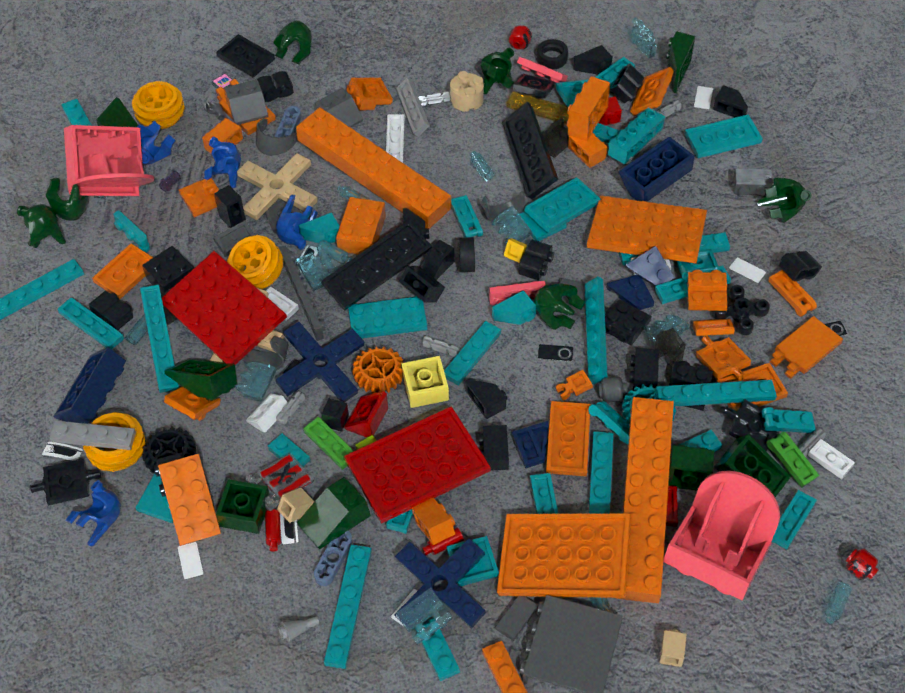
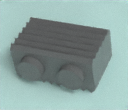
[733,168,772,196]

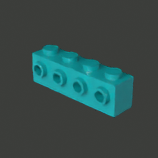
[608,107,665,164]

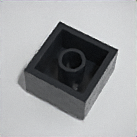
[142,246,194,296]

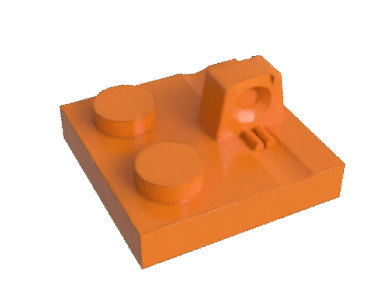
[179,178,219,217]
[164,386,221,421]

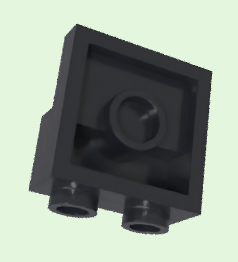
[605,299,652,346]
[669,361,713,411]

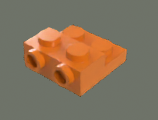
[346,78,393,110]
[687,270,727,311]

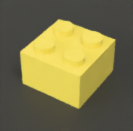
[402,356,449,408]

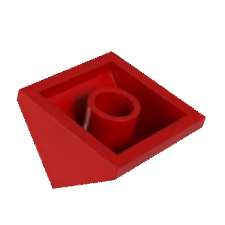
[344,391,388,438]

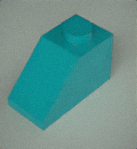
[299,212,340,245]
[492,290,536,325]

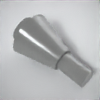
[278,616,319,643]

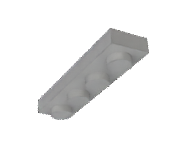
[396,77,430,137]
[50,421,136,450]

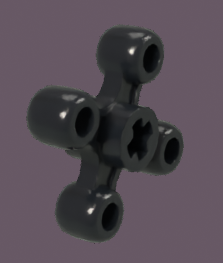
[713,285,770,336]

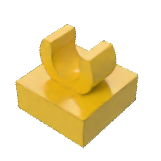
[504,238,527,263]

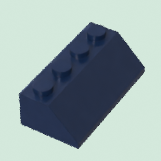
[619,136,695,202]
[53,347,126,424]

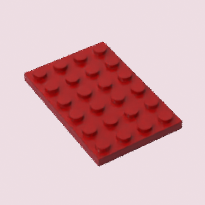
[162,251,287,365]
[344,406,491,524]

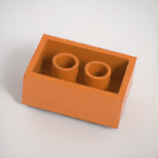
[566,76,610,141]
[336,197,386,255]

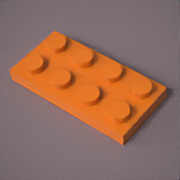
[546,401,591,477]
[158,454,221,546]

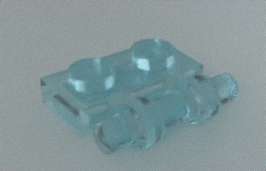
[631,17,656,59]
[296,249,337,291]
[395,588,453,645]

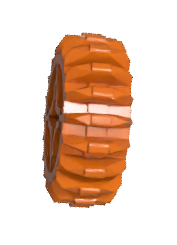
[353,345,403,394]

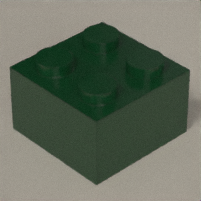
[668,445,714,491]
[216,479,271,534]

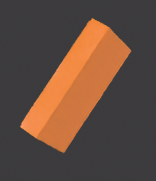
[693,319,735,336]

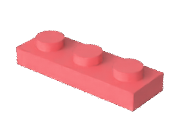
[517,57,568,83]
[489,281,546,305]

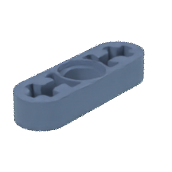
[275,106,301,137]
[314,531,353,586]

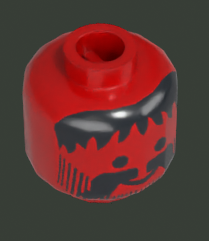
[509,25,532,49]
[845,548,879,580]

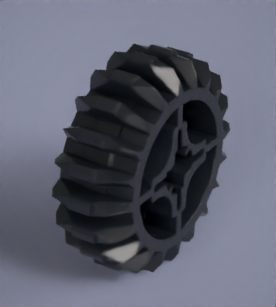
[142,426,197,474]

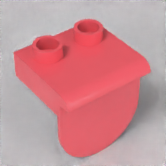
[64,125,154,196]
[663,471,780,600]

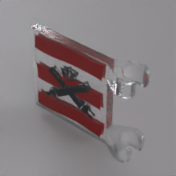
[245,453,314,511]

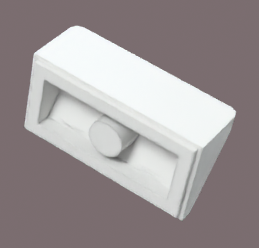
[246,393,287,433]

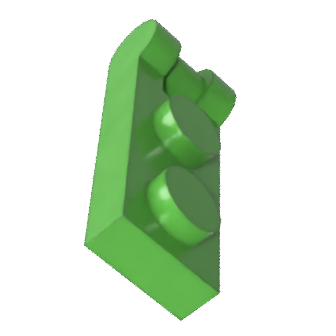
[767,431,819,488]

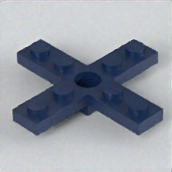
[276,322,365,402]
[394,538,486,632]

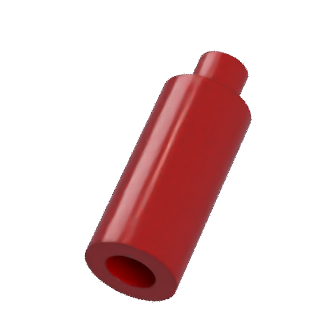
[265,509,281,552]
[422,527,464,556]

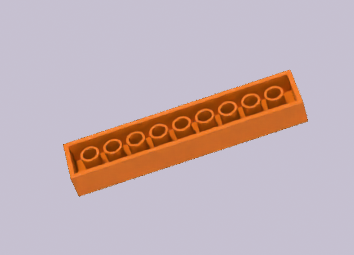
[296,107,451,229]
[616,397,674,604]

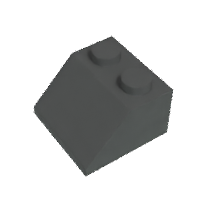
[224,79,268,125]
[315,87,363,128]

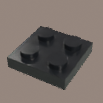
[513,73,555,99]

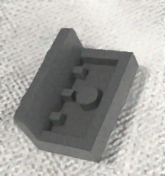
[214,221,257,257]

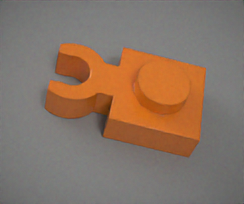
[556,369,593,400]

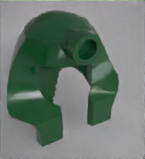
[274,21,312,65]
[481,48,515,94]
[46,178,88,221]
[757,178,812,223]
[17,204,66,248]
[535,284,585,330]

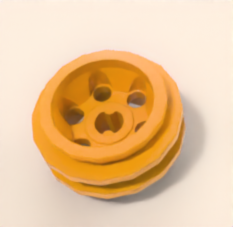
[132,81,185,129]
[227,235,283,289]
[83,412,146,472]

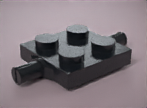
[723,399,784,451]
[30,458,101,506]

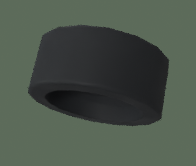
[537,39,568,70]
[459,237,475,273]

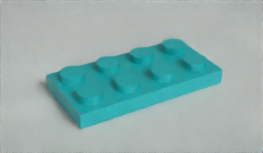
[684,114,763,159]
[524,177,601,234]
[348,297,428,339]

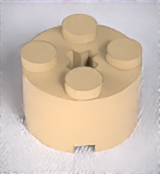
[450,71,484,112]

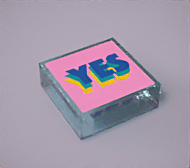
[212,73,232,90]

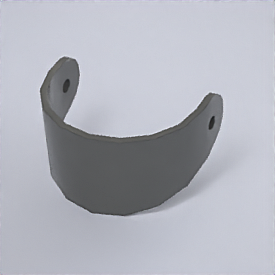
[256,118,297,156]
[481,191,527,222]
[242,337,289,371]

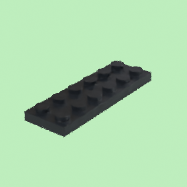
[502,102,559,199]
[321,220,432,311]

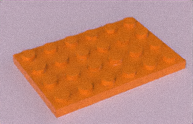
[587,196,707,263]
[497,514,632,598]

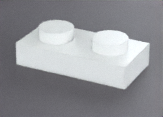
[266,287,299,321]
[808,439,855,479]

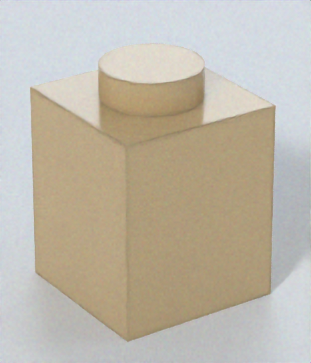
[277,488,314,523]
[660,629,687,667]

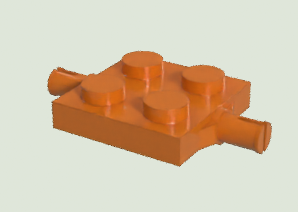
[696,335,751,381]

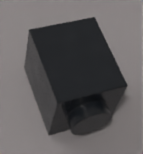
[322,398,349,432]

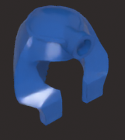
[137,121,175,165]
[204,137,241,188]
[276,195,318,250]
[66,480,121,546]

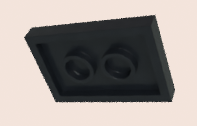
[216,34,275,77]

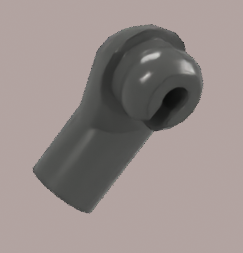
[204,102,227,120]

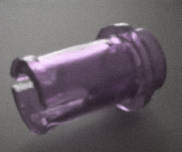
[159,171,181,192]

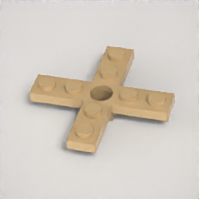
[237,153,318,220]

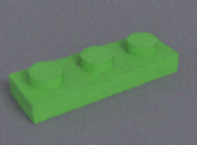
[303,417,354,470]

